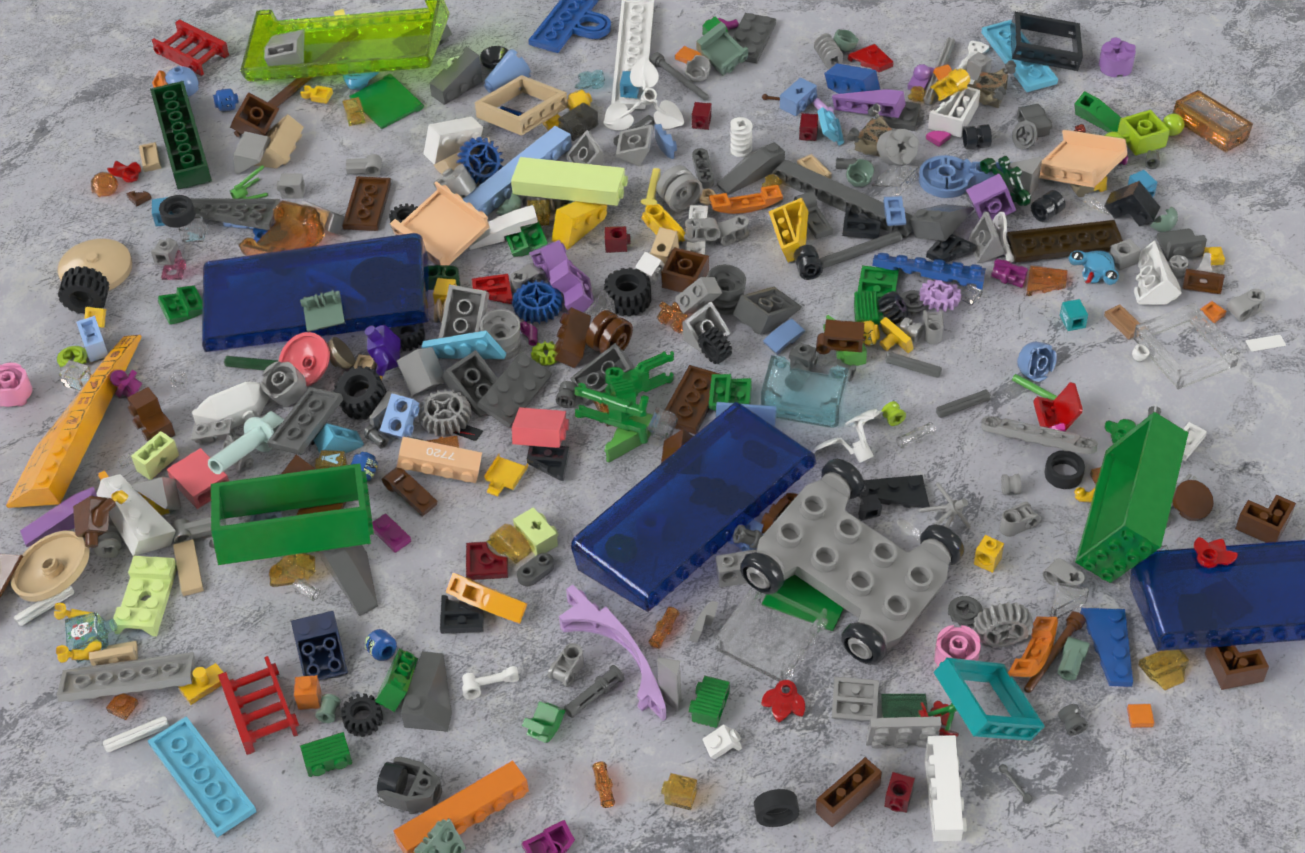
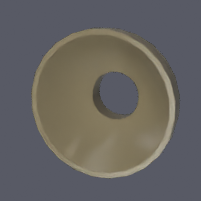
[327,337,355,369]

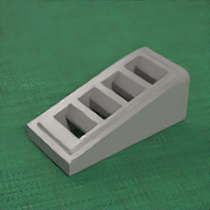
[369,390,404,429]

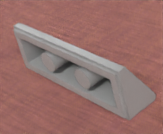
[657,658,681,711]

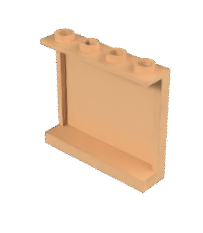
[1039,130,1128,188]
[390,181,490,265]

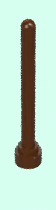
[1024,611,1086,693]

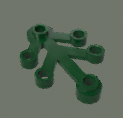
[980,156,1031,206]

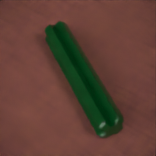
[224,356,278,370]

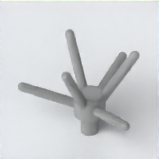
[919,482,971,528]

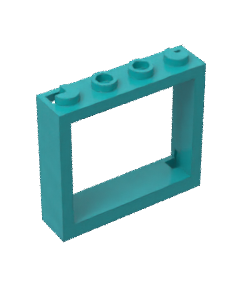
[933,658,1045,741]

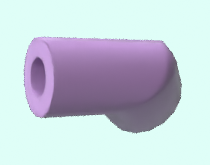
[813,98,834,114]

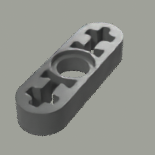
[692,148,714,189]

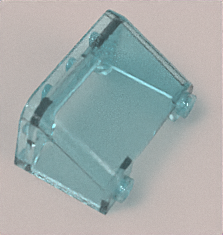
[761,355,849,428]

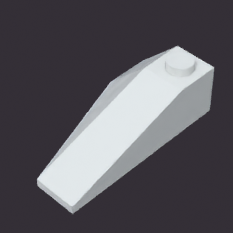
[1134,240,1182,305]

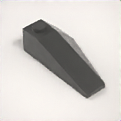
[319,545,378,616]

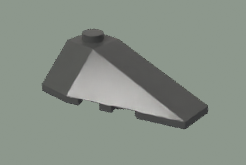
[717,142,785,195]
[401,651,452,732]

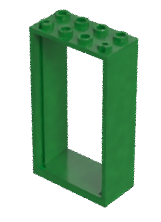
[1075,412,1189,583]
[211,463,374,565]

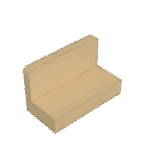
[89,641,138,666]

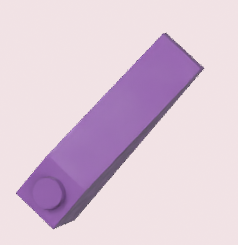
[832,89,906,118]
[20,487,98,547]

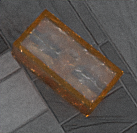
[1173,90,1253,153]

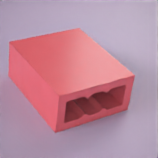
[512,407,569,448]
[167,448,229,509]

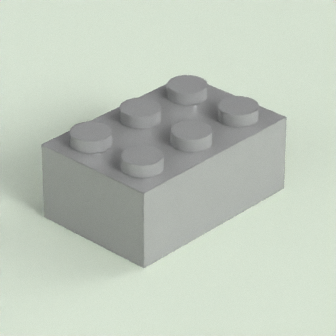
[439,284,490,338]

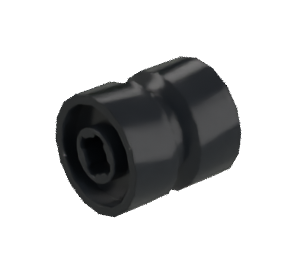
[962,124,992,149]
[1030,190,1066,222]
[794,245,823,280]

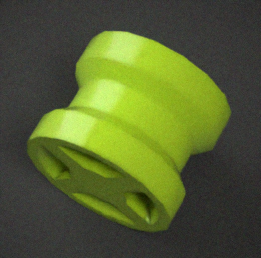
[882,401,906,426]

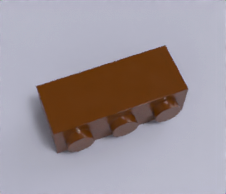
[553,307,591,368]
[816,757,882,827]

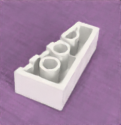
[97,474,176,556]
[924,735,967,842]

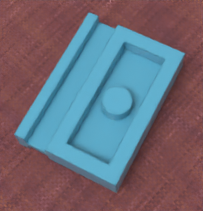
[817,107,845,146]

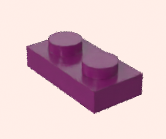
[373,513,411,553]

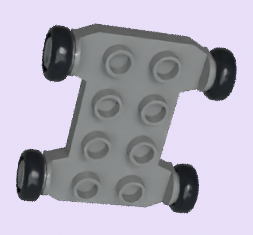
[740,458,964,665]

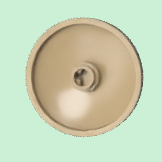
[57,239,132,291]
[11,531,90,602]

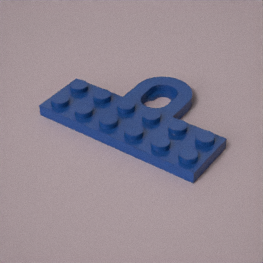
[528,0,611,53]

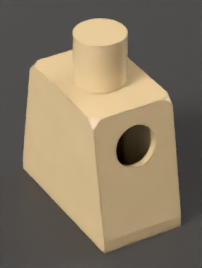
[650,227,679,264]

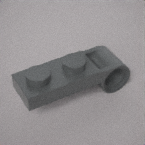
[794,191,833,239]
[297,200,345,234]

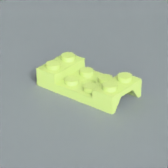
[111,556,177,636]

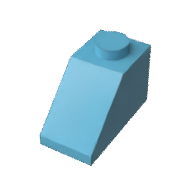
[313,423,364,457]

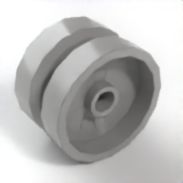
[656,165,703,212]

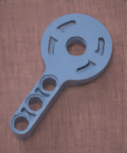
[919,155,1013,198]

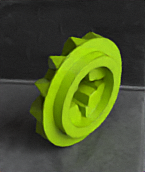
[531,340,557,366]
[57,346,88,371]

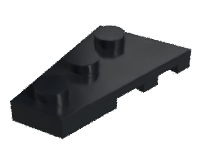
[863,475,930,509]

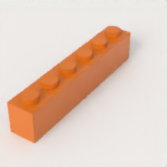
[393,760,529,853]

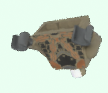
[967,60,1016,108]
[847,103,893,157]

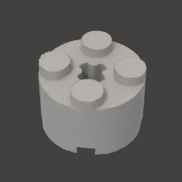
[877,129,919,165]
[433,164,476,197]
[261,361,308,407]

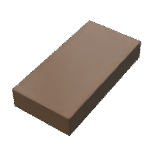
[1104,304,1145,340]

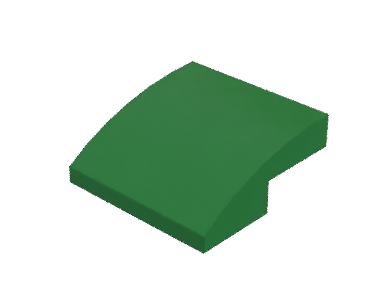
[505,220,548,257]
[857,265,899,299]
[158,285,207,325]
[709,374,752,411]

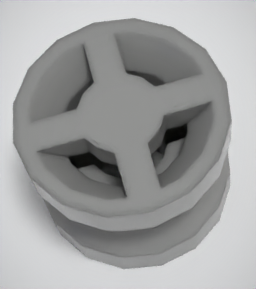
[1169,255,1189,279]
[1001,474,1021,495]

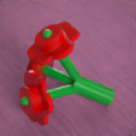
[918,701,959,737]

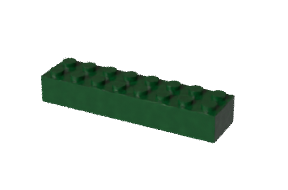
[150,81,212,190]

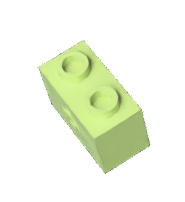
[131,431,179,480]
[513,507,559,556]

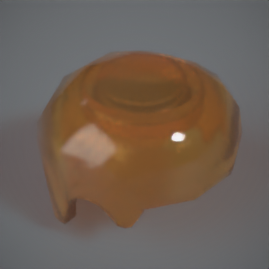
[91,172,118,197]

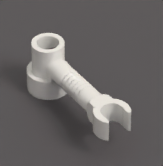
[462,666,519,700]

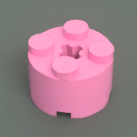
[0,363,32,407]
[934,625,981,667]

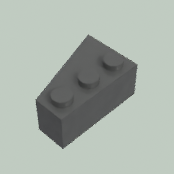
[429,46,483,105]

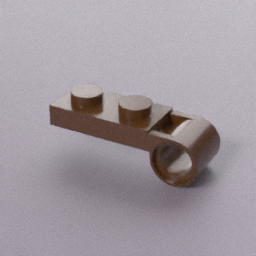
[381,467,438,517]
[761,493,798,534]

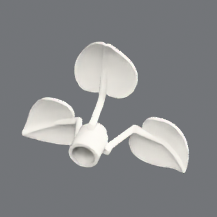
[603,56,684,131]
[808,409,883,463]

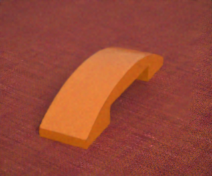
[709,185,783,214]
[1008,616,1058,677]

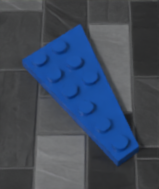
[872,253,986,290]

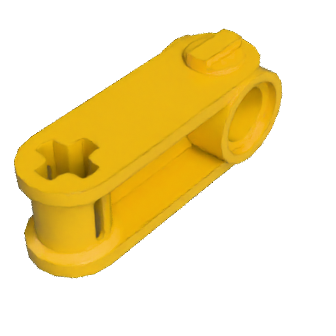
[930,68,970,101]
[641,204,686,242]

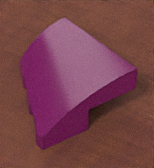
[521,820,575,853]

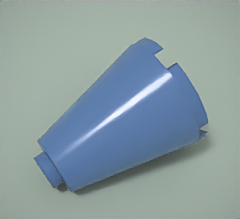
[484,49,531,93]

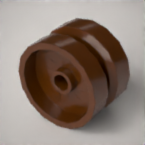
[586,310,633,354]

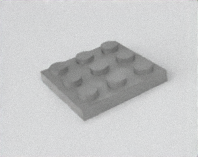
[866,717,941,749]

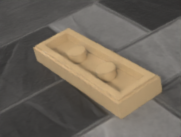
[173,539,204,596]

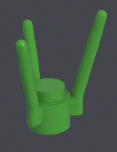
[230,165,268,199]

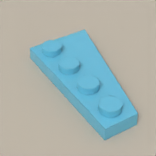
[422,331,506,359]

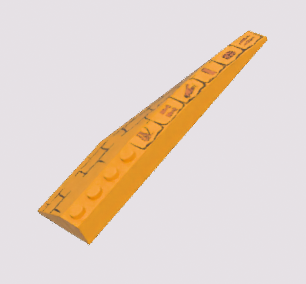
[6,335,142,508]

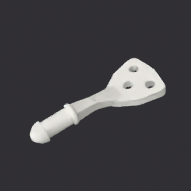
[956,41,989,70]
[993,212,1014,263]

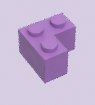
[529,240,573,282]
[549,259,595,312]

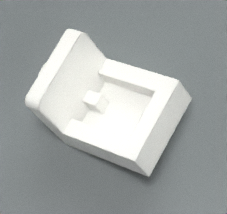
[702,724,742,760]

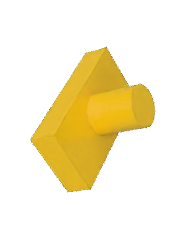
[879,317,914,353]
[178,663,224,705]

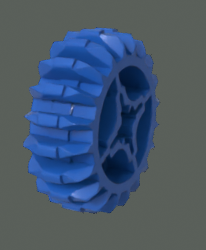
[456,137,504,185]
[512,280,563,325]

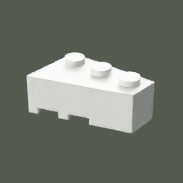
[928,87,980,138]
[424,116,483,164]

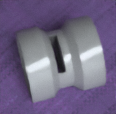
[899,317,924,342]

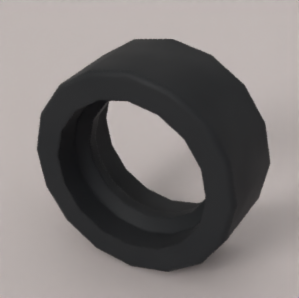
[159,195,196,228]
[1044,450,1085,489]
[754,789,800,827]

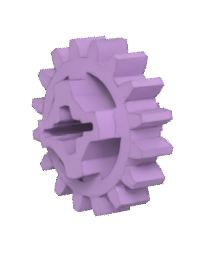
[919,279,961,312]

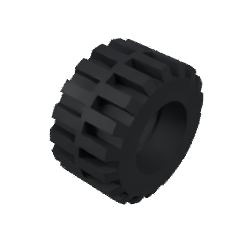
[58,266,110,315]
[604,267,652,317]
[333,366,387,420]

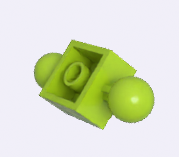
[1104,109,1185,156]

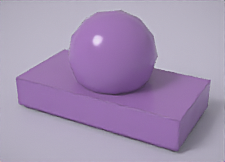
[908,64,935,93]

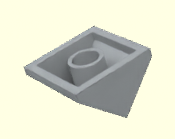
[616,125,653,166]
[566,130,604,166]
[233,132,271,174]
[1008,157,1042,196]
[969,211,1005,263]
[683,301,730,354]
[397,347,445,396]
[132,477,181,510]

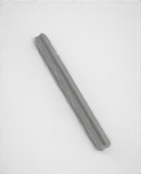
[923,37,955,105]

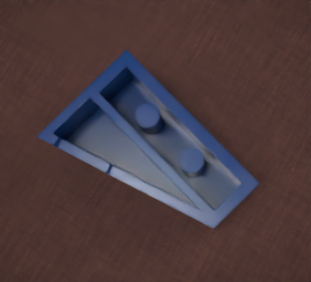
[824,63,881,94]

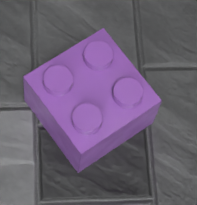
[966,174,1016,221]

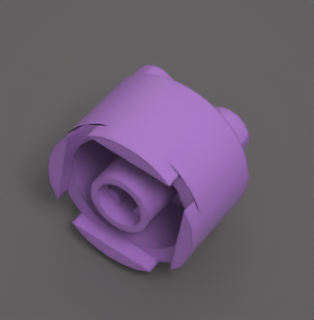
[1099,37,1136,77]

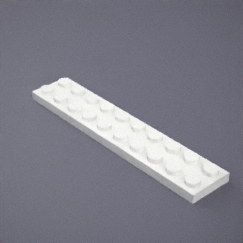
[611,0,654,109]

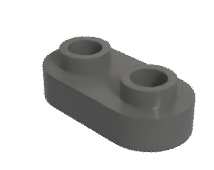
[517,553,554,587]

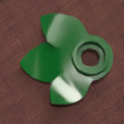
[1104,419,1136,443]

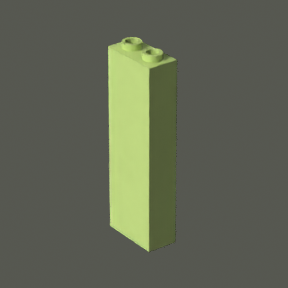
[511,157,628,206]

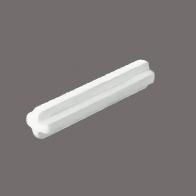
[14,586,74,626]
[103,716,169,752]

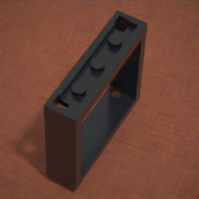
[1010,11,1083,71]

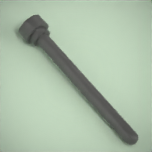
[650,52,709,101]

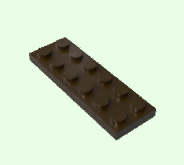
[1006,220,1123,263]

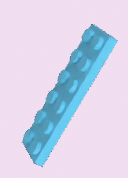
[981,20,1058,92]
[148,716,257,838]

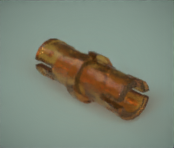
[648,607,680,649]
[592,761,615,808]

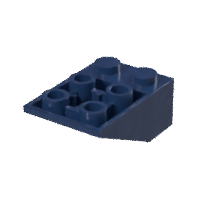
[291,610,348,681]

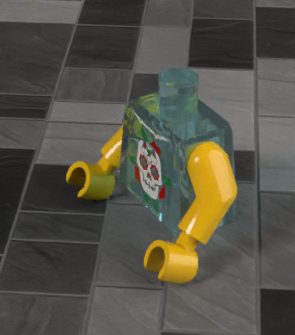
[54,603,117,663]

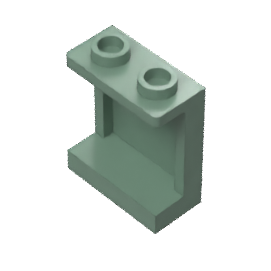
[696,22,748,76]

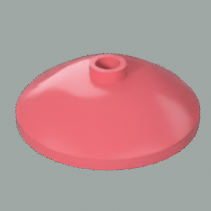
[279,332,330,387]

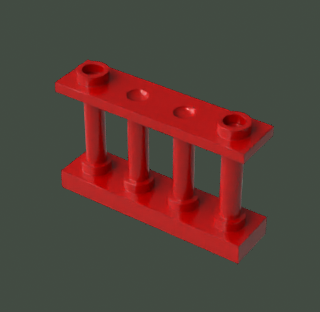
[152,19,229,76]
[218,656,299,755]

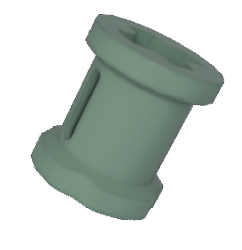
[315,694,341,723]

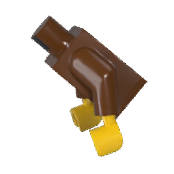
[73,490,128,548]

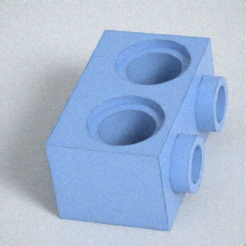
[76,316,108,362]
[380,394,420,439]

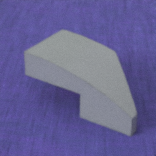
[689,600,718,643]

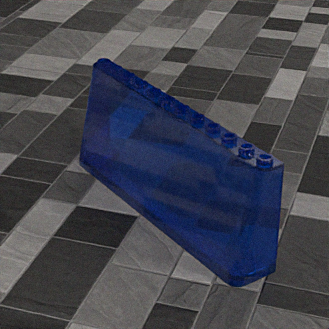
[202,233,429,352]
[571,402,817,612]
[1129,540,1305,651]

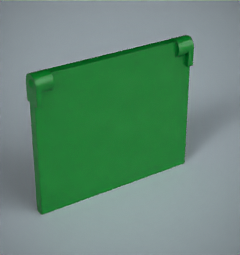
[349,74,424,130]
[762,575,844,631]

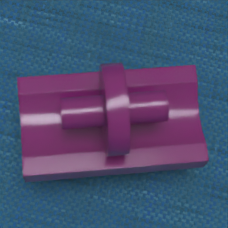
[991,258,1028,288]
[110,369,142,398]

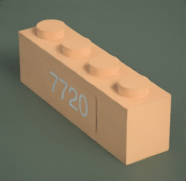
[397,437,482,483]

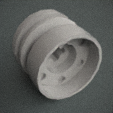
[480,309,521,361]

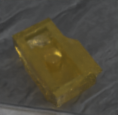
[486,524,532,564]
[1138,644,1190,690]

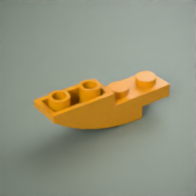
[446,573,528,624]

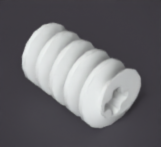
[730,117,753,157]

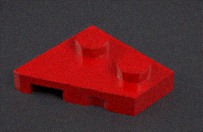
[848,44,893,72]
[471,273,513,304]

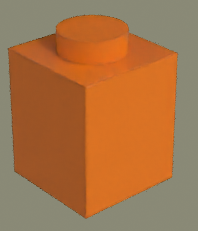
[294,675,321,710]

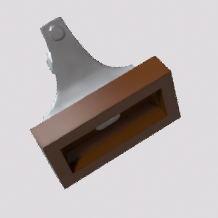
[1182,253,1225,294]

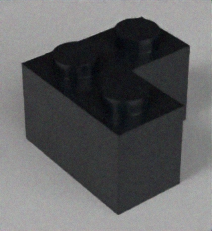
[1104,181,1160,226]

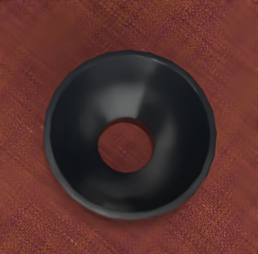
[480,46,509,71]

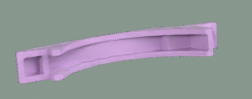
[559,585,666,721]

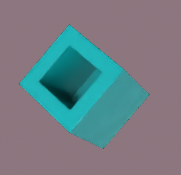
[1059,299,1088,331]

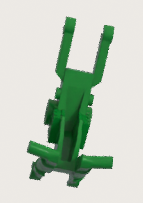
[575,351,674,444]

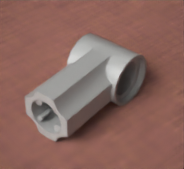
[346,154,382,177]
[172,517,212,544]

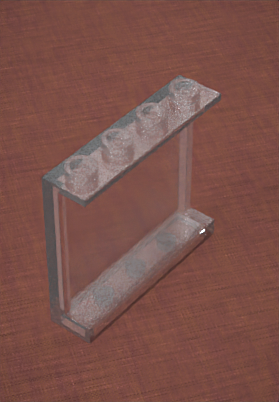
[715,588,828,682]

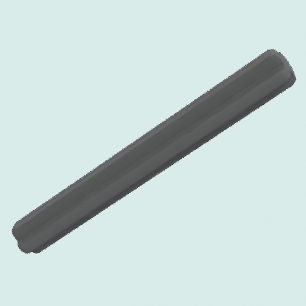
[820,231,902,269]

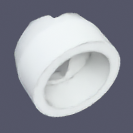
[1132,344,1150,361]

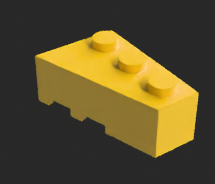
[768,198,808,263]
[551,201,607,250]

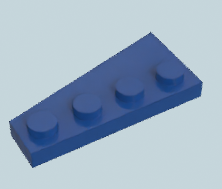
[1080,608,1133,687]

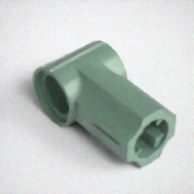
[1057,636,1090,681]

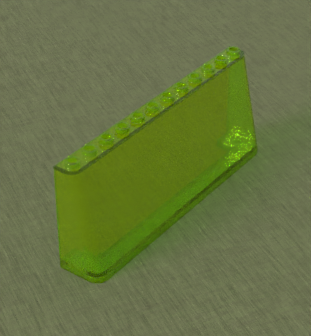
[240,0,450,82]

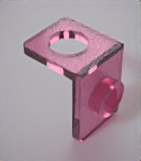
[161,250,186,280]

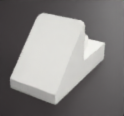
[636,252,665,282]

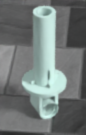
[208,411,284,474]

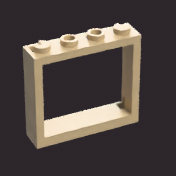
[475,75,568,136]

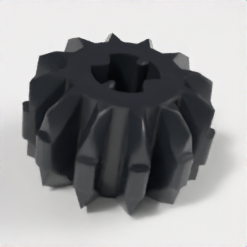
[878,291,908,324]

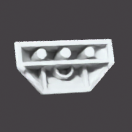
[192,382,270,429]

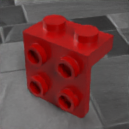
[1033,382,1083,431]

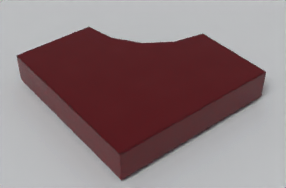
[466,542,508,580]

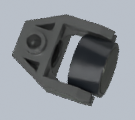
[377,757,443,814]

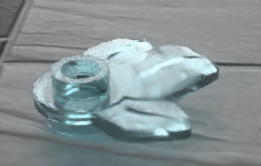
[574,69,605,89]

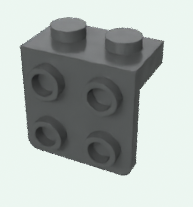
[1156,228,1207,261]

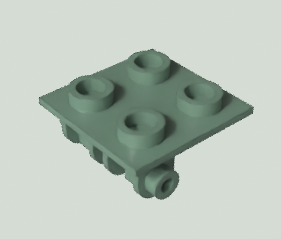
[300,290,345,332]
[414,818,466,853]

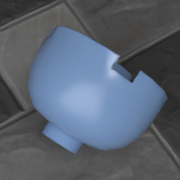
[165,66,199,97]
[1017,341,1057,382]

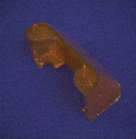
[239,200,324,277]

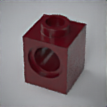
[692,102,712,130]
[799,113,818,141]
[605,226,631,253]
[884,772,915,813]

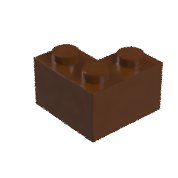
[127,387,176,442]
[1235,494,1296,547]
[1205,635,1269,690]

